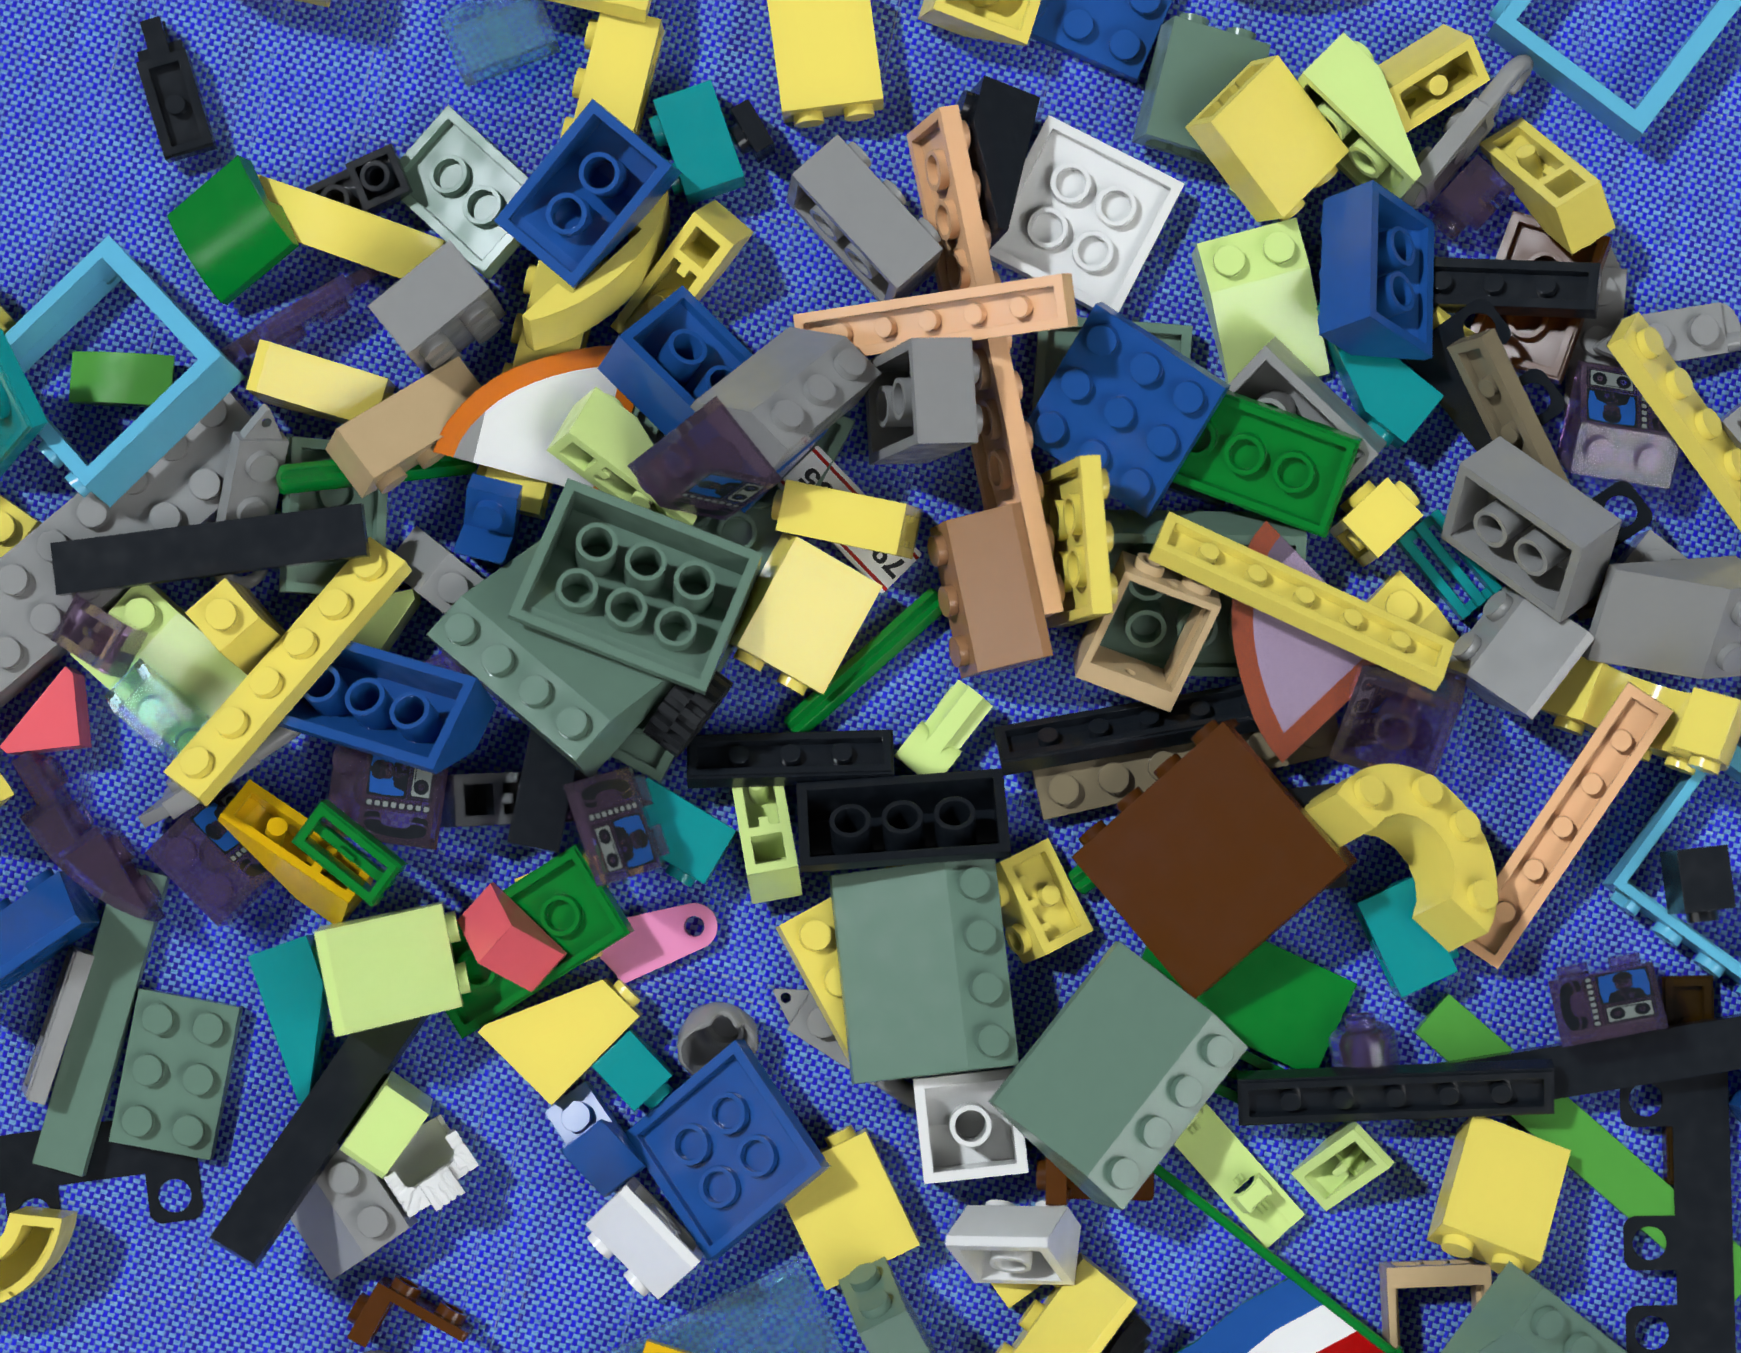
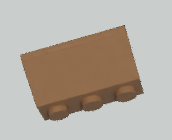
[927,502,1053,679]

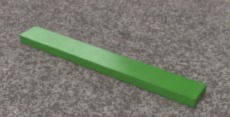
[1413,993,1741,1302]

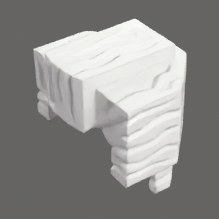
[383,1114,479,1218]

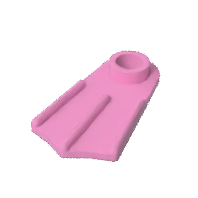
[600,903,718,983]

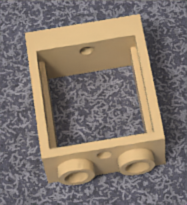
[1073,550,1222,712]
[1379,1258,1492,1348]

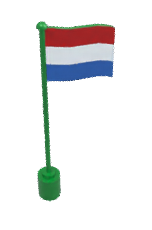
[1153,1164,1404,1353]

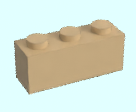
[325,356,482,498]

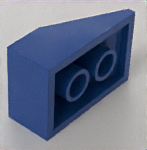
[494,99,682,288]

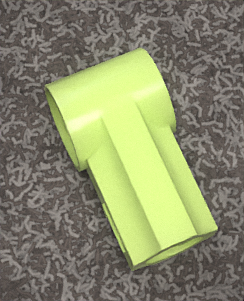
[894,680,993,774]

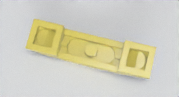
[258,175,446,279]
[522,191,671,351]

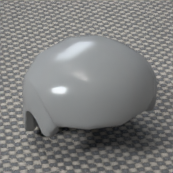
[677,1002,759,1075]

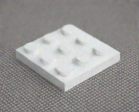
[989,115,1185,312]

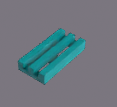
[1396,509,1503,621]

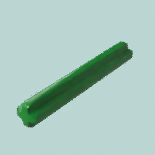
[276,455,477,494]
[784,588,942,732]

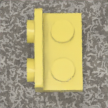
[996,838,1094,964]

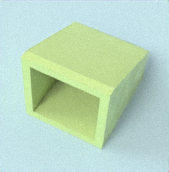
[314,901,471,1037]

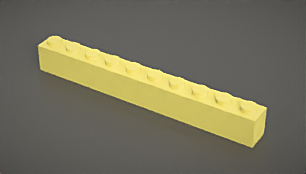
[477,13,664,520]

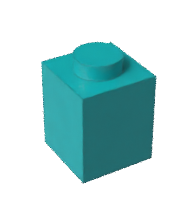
[592,1028,675,1112]

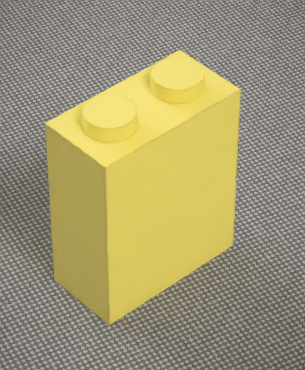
[767,0,884,128]
[1185,55,1349,222]
[729,533,883,696]
[1426,1116,1571,1274]
[785,1125,920,1291]

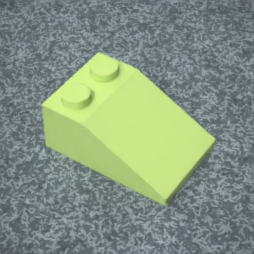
[1297,32,1422,199]
[1191,218,1330,384]
[70,584,248,750]

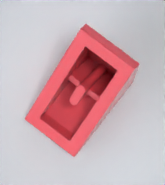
[0,666,92,755]
[457,882,567,992]

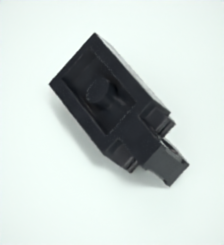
[136,16,218,163]

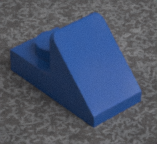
[453,473,523,565]
[544,1081,647,1197]

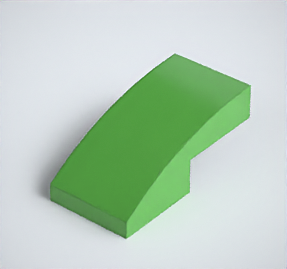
[69,351,176,407]

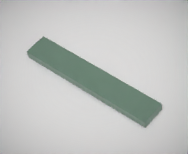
[32,863,171,1177]

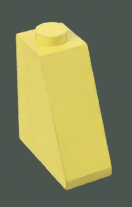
[246,339,395,424]
[771,479,923,559]
[185,578,286,675]
[478,978,643,1106]

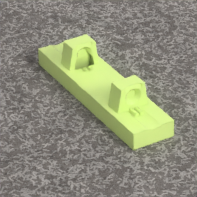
[1174,1103,1305,1248]

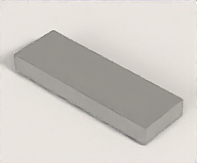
[21,945,95,1105]

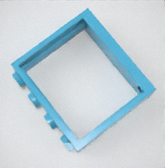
[1486,0,1741,145]
[5,235,245,507]
[1602,745,1741,997]

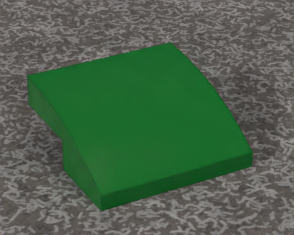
[167,155,299,305]

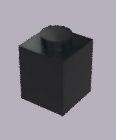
[1660,845,1736,923]

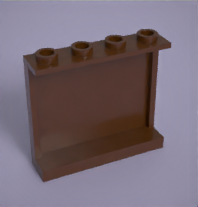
[1072,718,1358,999]

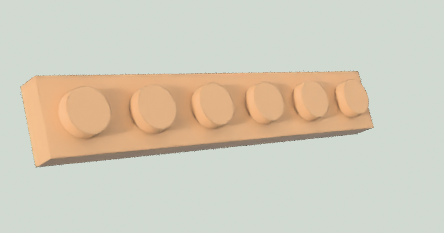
[793,273,1078,356]
[1462,682,1673,969]

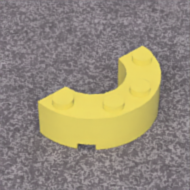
[1541,656,1741,775]
[1304,763,1499,952]
[0,1206,78,1304]

